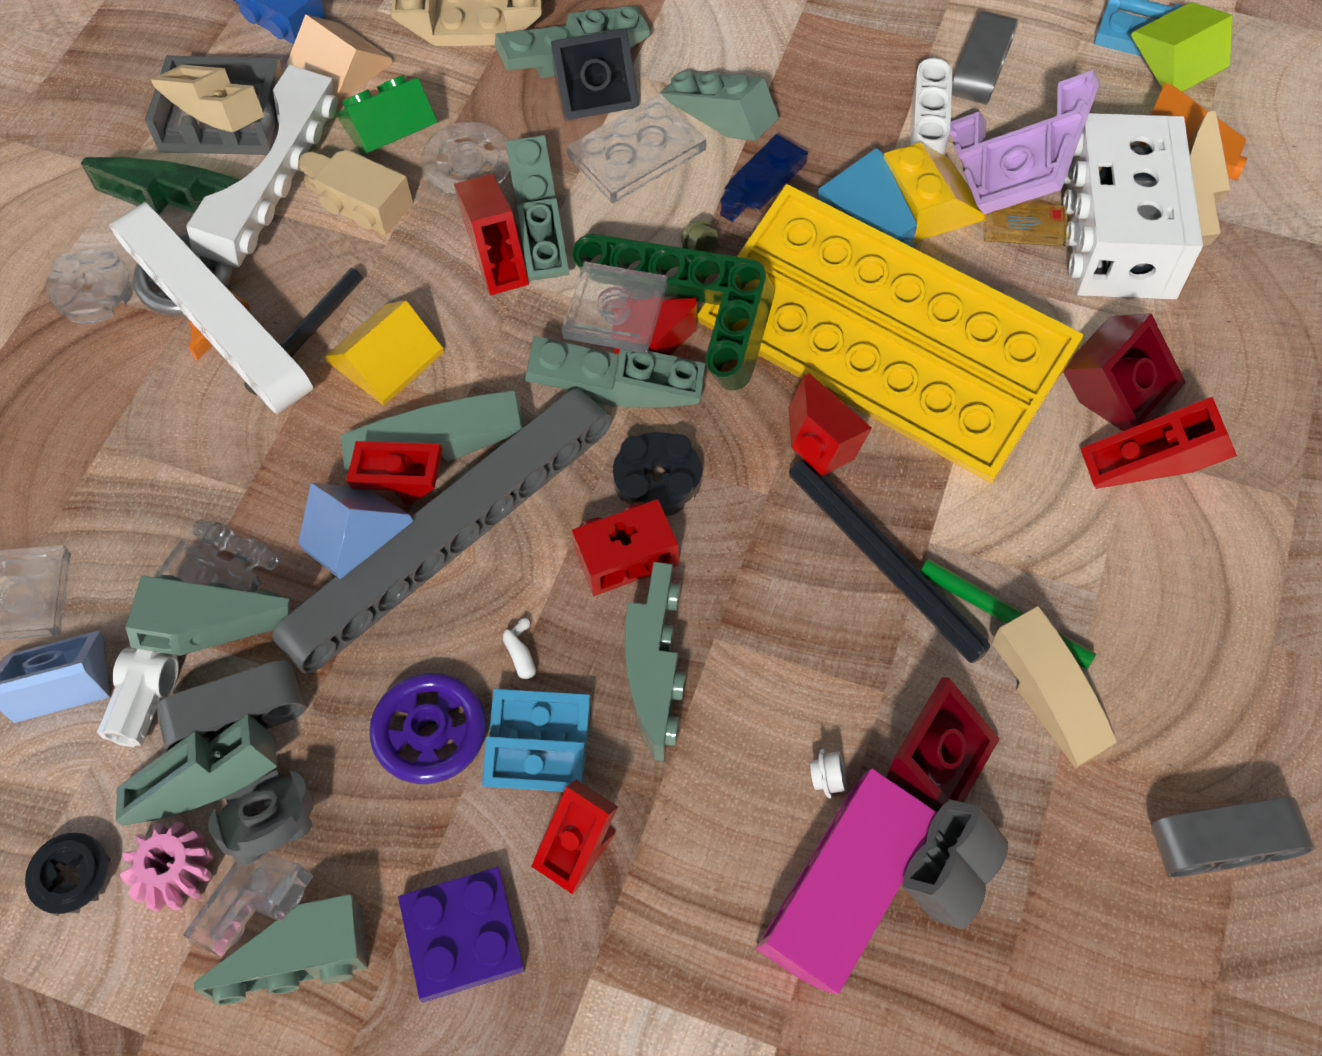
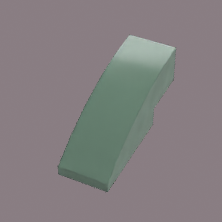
[116,714,277,826]

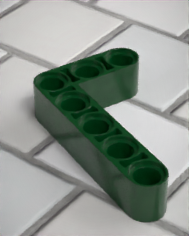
[572,234,775,390]

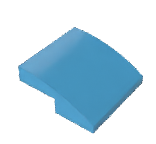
[482,689,591,792]

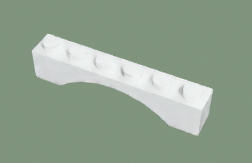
[186,65,338,268]

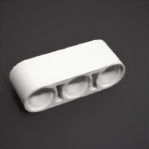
[910,58,952,155]

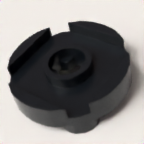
[613,432,702,516]

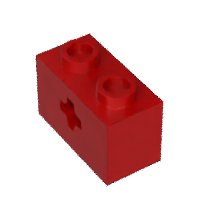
[571,499,679,596]

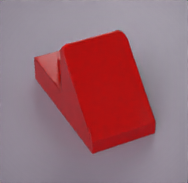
[346,441,443,505]
[531,779,619,894]

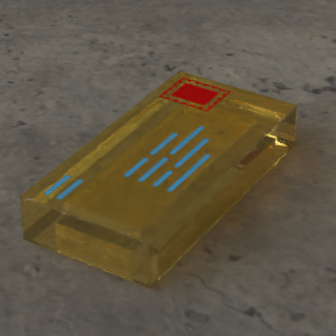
[983,203,1068,247]

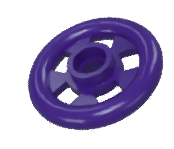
[369,672,486,784]

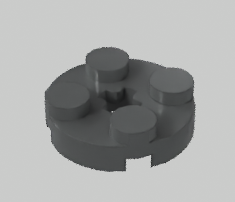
[208,770,314,865]

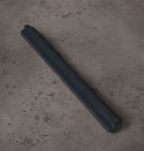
[789,459,991,664]

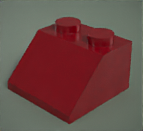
[1063,313,1186,431]

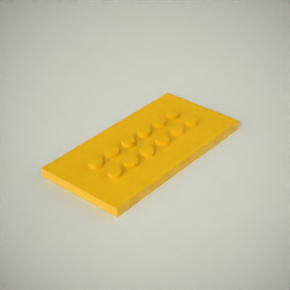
[697,184,1084,484]

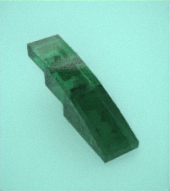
[81,157,240,214]

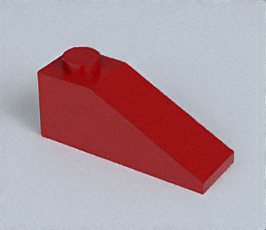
[1080,396,1237,489]

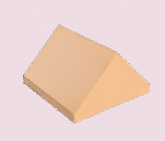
[287,14,392,104]

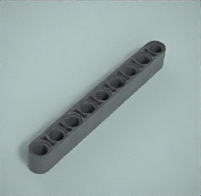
[272,388,612,674]

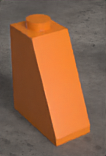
[1138,83,1248,181]

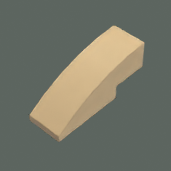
[151,65,265,132]
[1188,110,1231,246]
[992,606,1117,769]

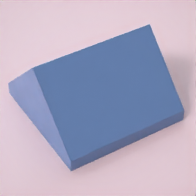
[298,482,413,579]

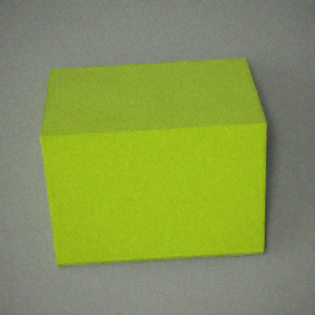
[1131,2,1233,92]

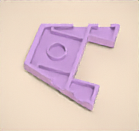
[949,70,1100,214]

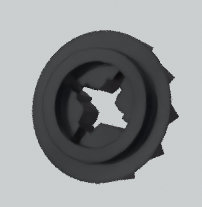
[25,833,111,916]

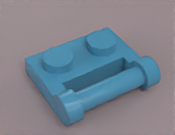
[1094,0,1184,57]

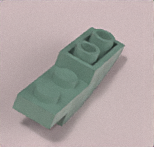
[494,6,650,78]
[506,135,570,281]
[525,336,705,408]
[625,562,686,761]

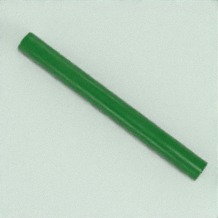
[920,559,1097,670]

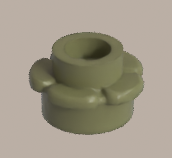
[681,220,718,253]

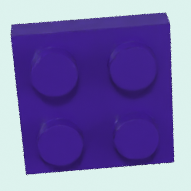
[398,867,525,1003]

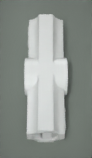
[97,647,179,748]

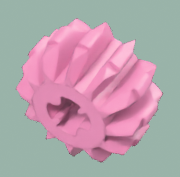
[120,822,214,912]

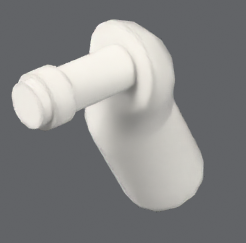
[503,618,536,679]

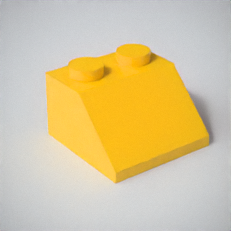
[883,142,986,243]

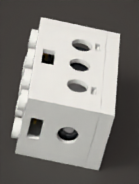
[1063,113,1203,299]

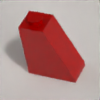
[454,174,529,296]

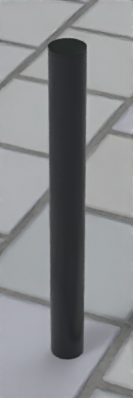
[244,268,363,395]

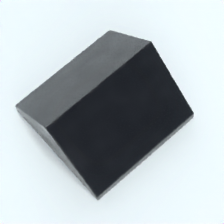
[551,28,640,121]

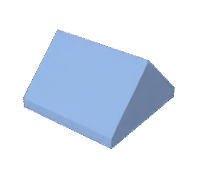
[0,630,110,723]

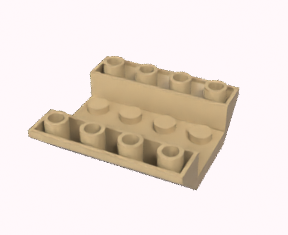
[391,0,542,47]

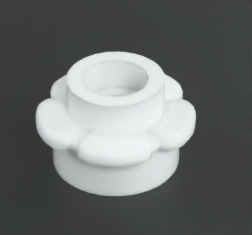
[810,749,847,798]

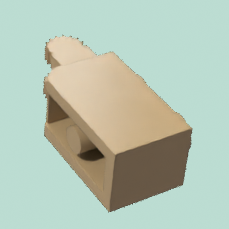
[298,150,413,235]

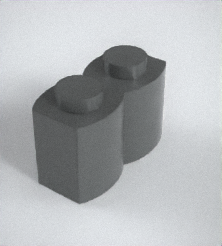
[903,800,1008,930]

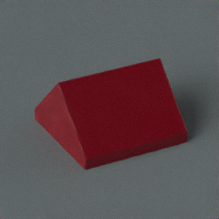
[886,677,1000,812]

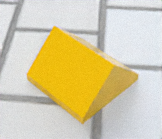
[324,300,444,406]

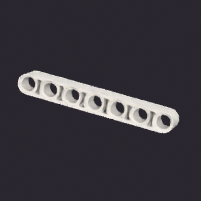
[109,202,314,415]

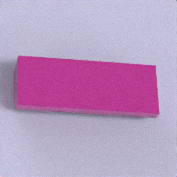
[755,768,937,994]

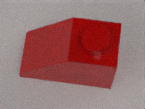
[788,373,872,476]

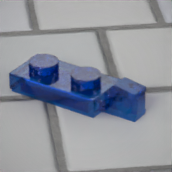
[720,134,808,222]

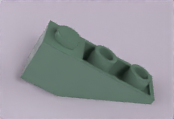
[659,70,779,141]
[125,575,290,656]
[194,894,368,1005]

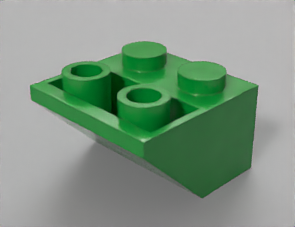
[336,74,438,155]

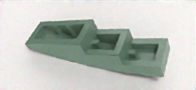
[341,390,524,474]

